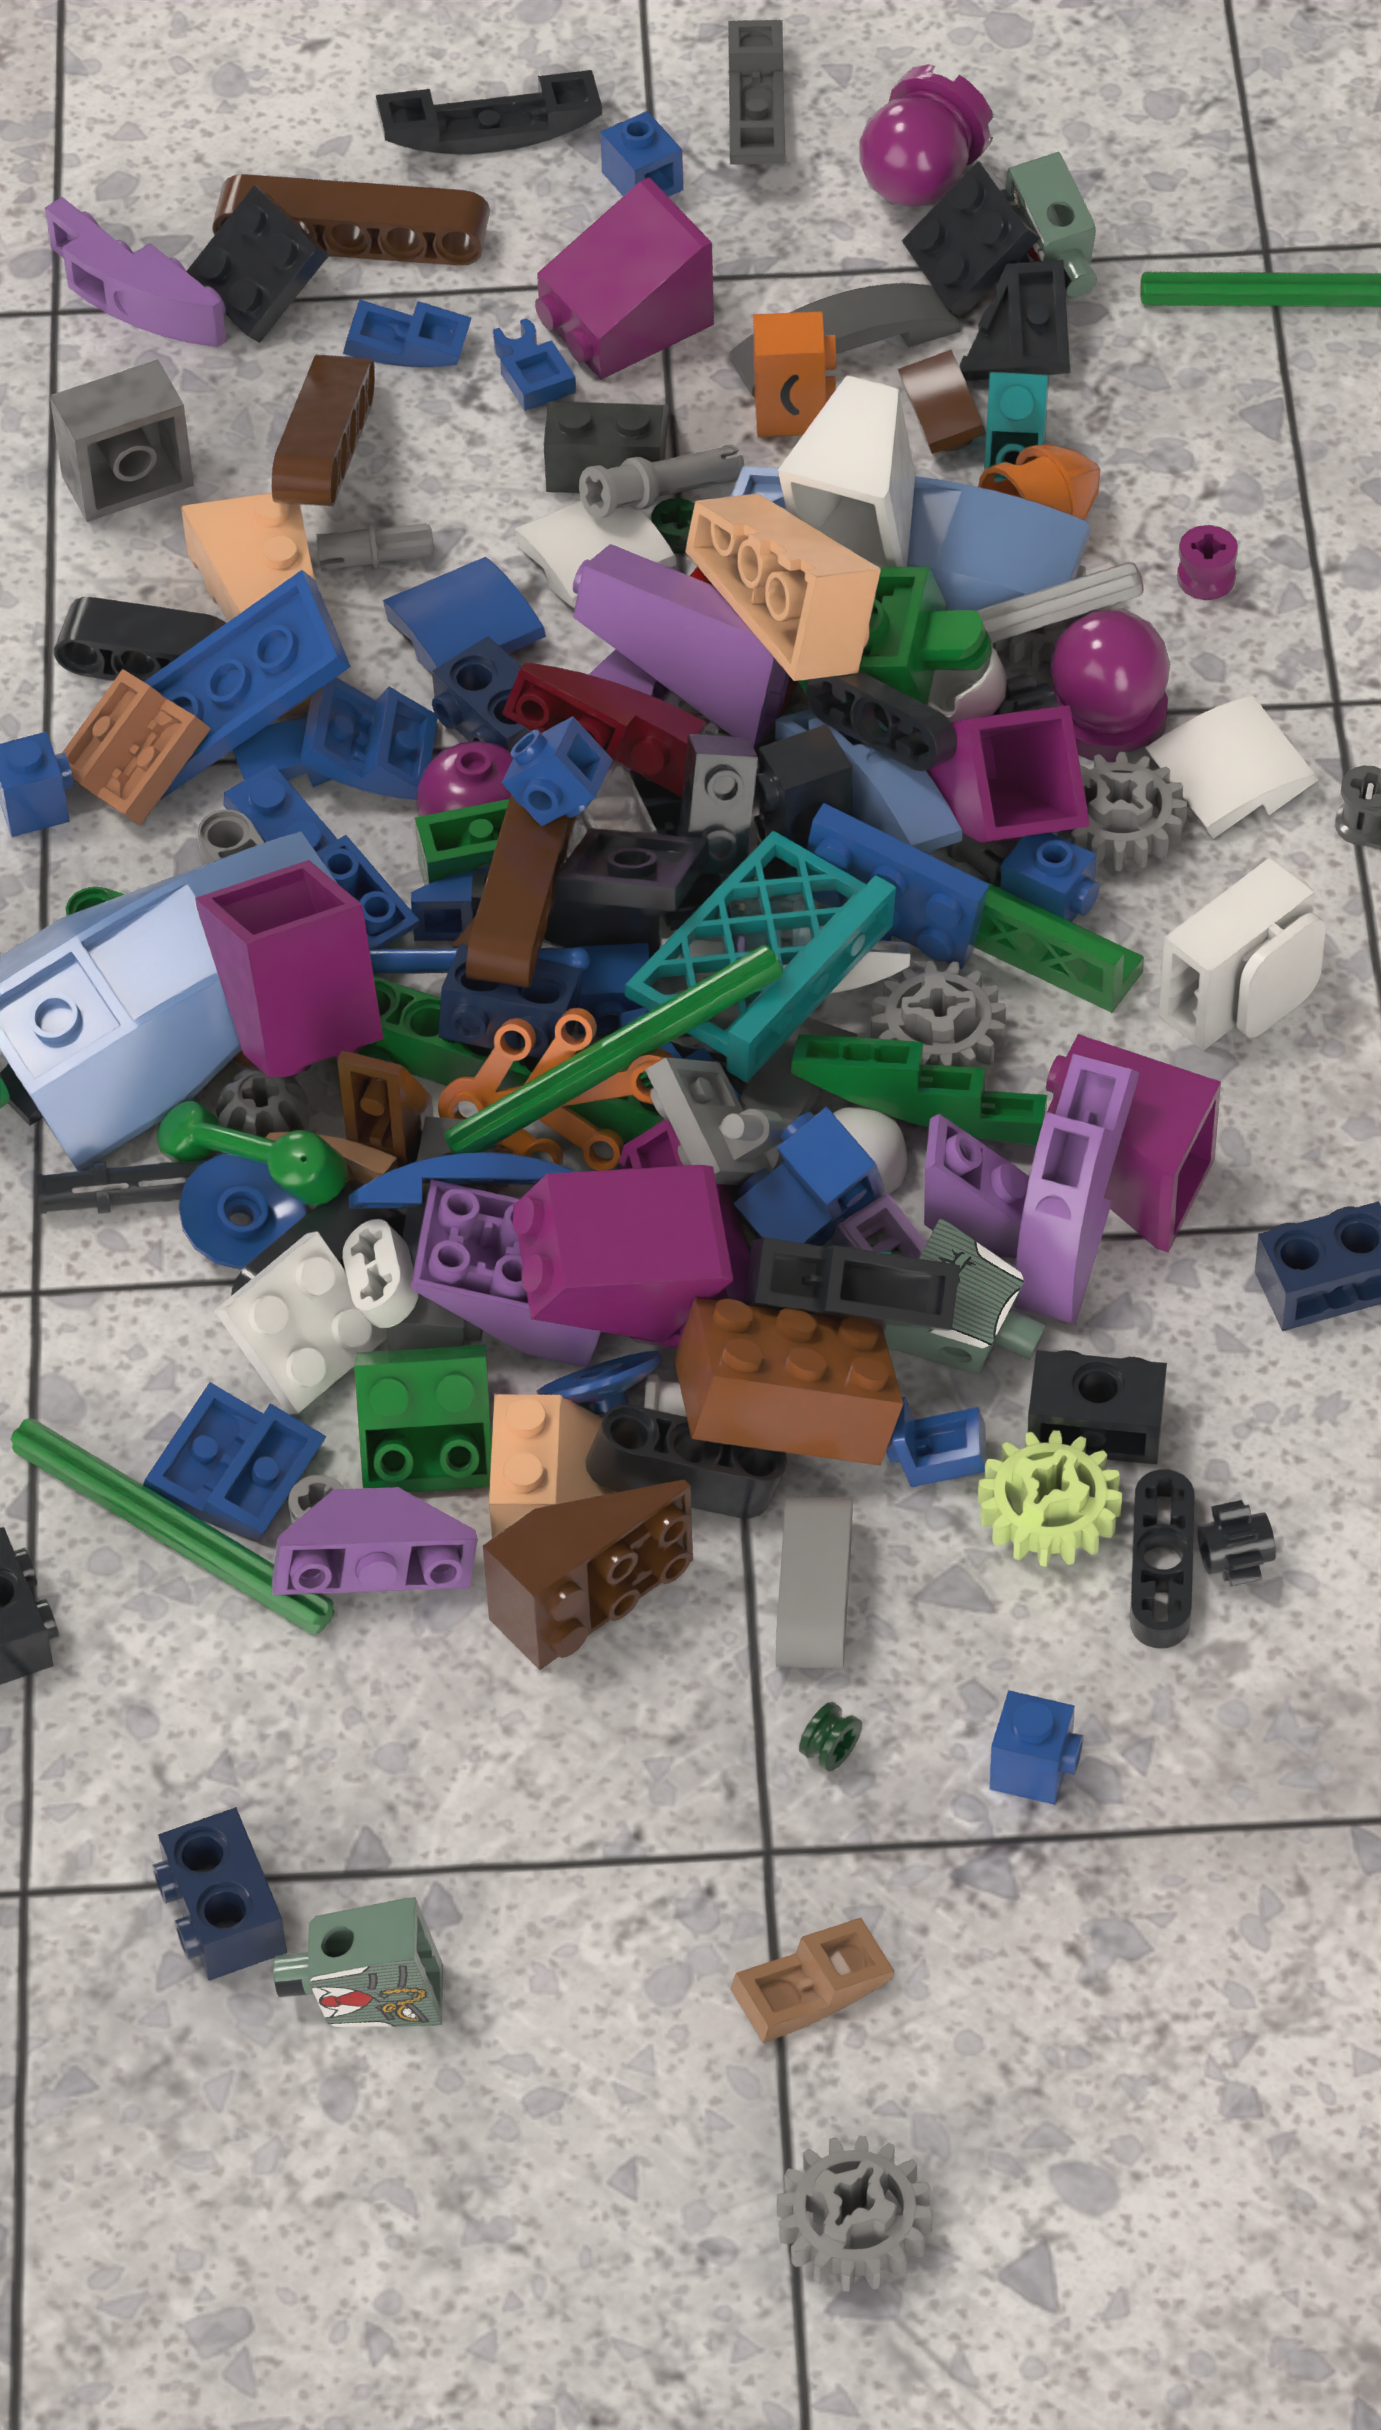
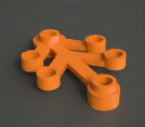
[438,1008,675,1171]

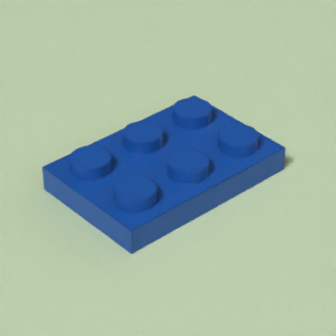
[807,803,990,970]

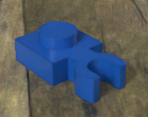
[493,318,576,411]

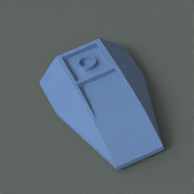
[731,466,1091,611]
[0,831,366,1171]

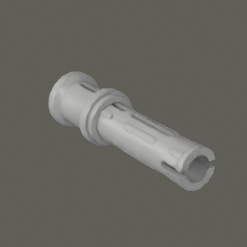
[579,444,745,518]

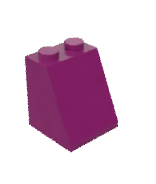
[535,177,714,380]
[918,705,1090,843]
[195,860,383,1078]
[1046,1034,1221,1253]
[513,1165,733,1342]

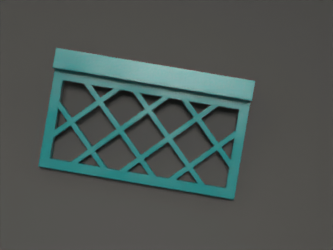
[625,831,896,1082]

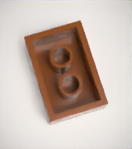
[674,1297,904,1466]

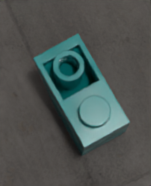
[984,372,1049,483]

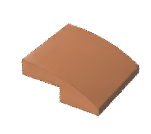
[62,669,211,826]

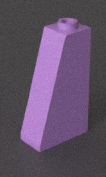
[573,544,790,748]

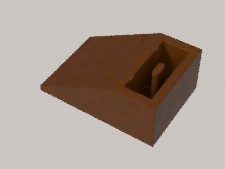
[483,1480,693,1670]

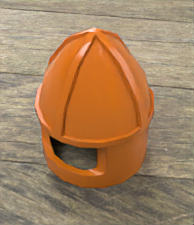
[978,444,1101,520]

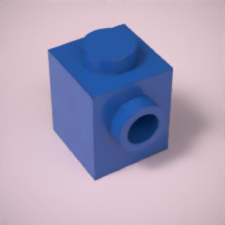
[600,111,683,197]
[0,731,74,837]
[1001,833,1100,922]
[574,943,651,1034]
[989,1690,1084,1805]

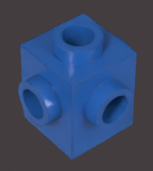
[502,716,613,826]

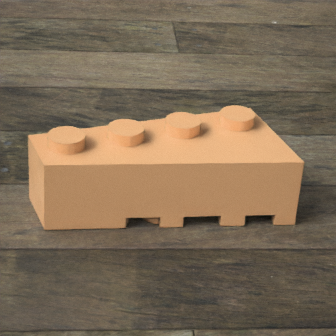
[685,494,881,681]

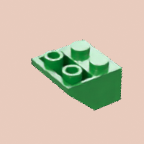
[354,1344,492,1492]

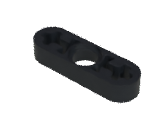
[806,670,957,771]
[1130,1469,1195,1649]

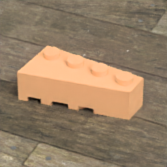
[181,493,314,716]

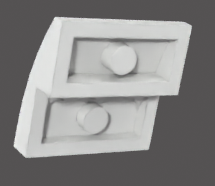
[515,501,677,609]
[1145,695,1318,839]

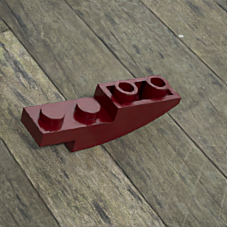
[502,662,707,797]

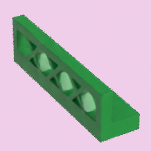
[955,867,1144,1013]

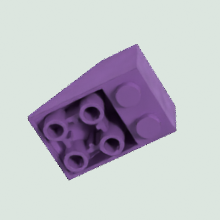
[410,1179,601,1368]

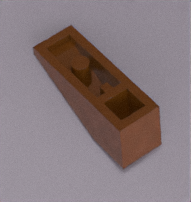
[337,1050,434,1168]

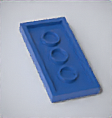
[144,570,351,800]

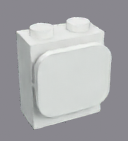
[1159,857,1326,1051]

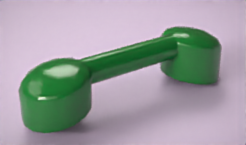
[157,1101,348,1205]

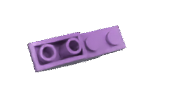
[45,197,226,347]
[1015,1054,1140,1325]

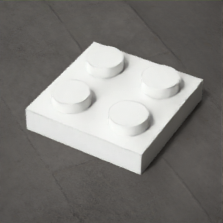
[214,1232,387,1414]

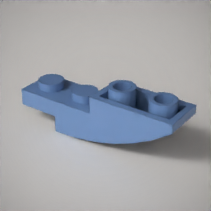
[775,709,962,855]

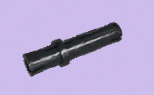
[36,1159,210,1214]

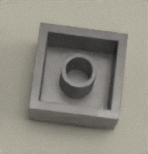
[50,359,194,522]

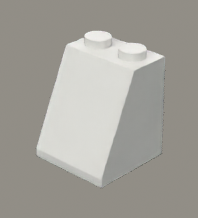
[778,375,915,567]

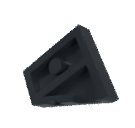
[960,260,1071,381]

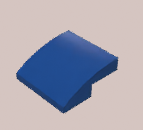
[383,556,546,673]
[300,677,438,800]
[143,1382,326,1540]

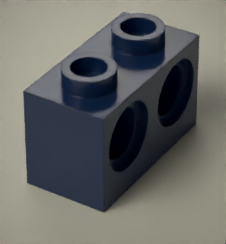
[432,636,532,752]
[438,944,582,1058]
[1255,1201,1381,1331]
[152,1807,287,1981]

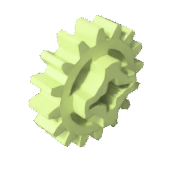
[978,1430,1122,1567]

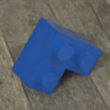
[733,1106,886,1246]

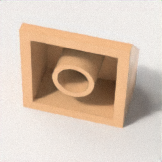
[489,1394,617,1538]

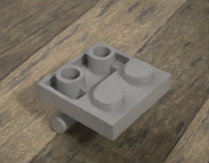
[645,1057,793,1185]

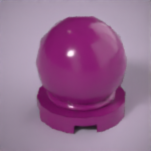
[859,64,993,207]
[1050,609,1170,762]

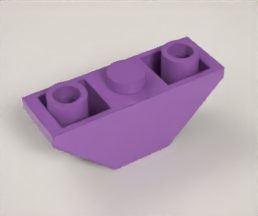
[924,1114,1030,1258]
[271,1487,478,1595]

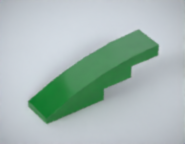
[791,1034,1047,1146]

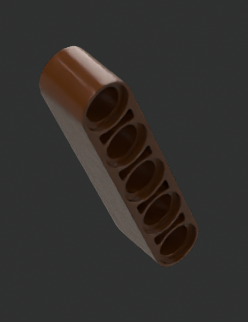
[212,174,490,266]
[271,354,375,507]
[466,794,577,988]

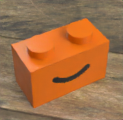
[753,311,836,437]

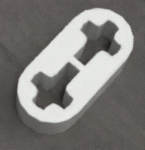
[343,1219,418,1328]

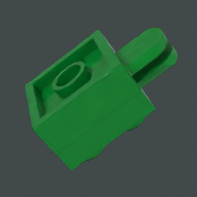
[799,566,992,709]

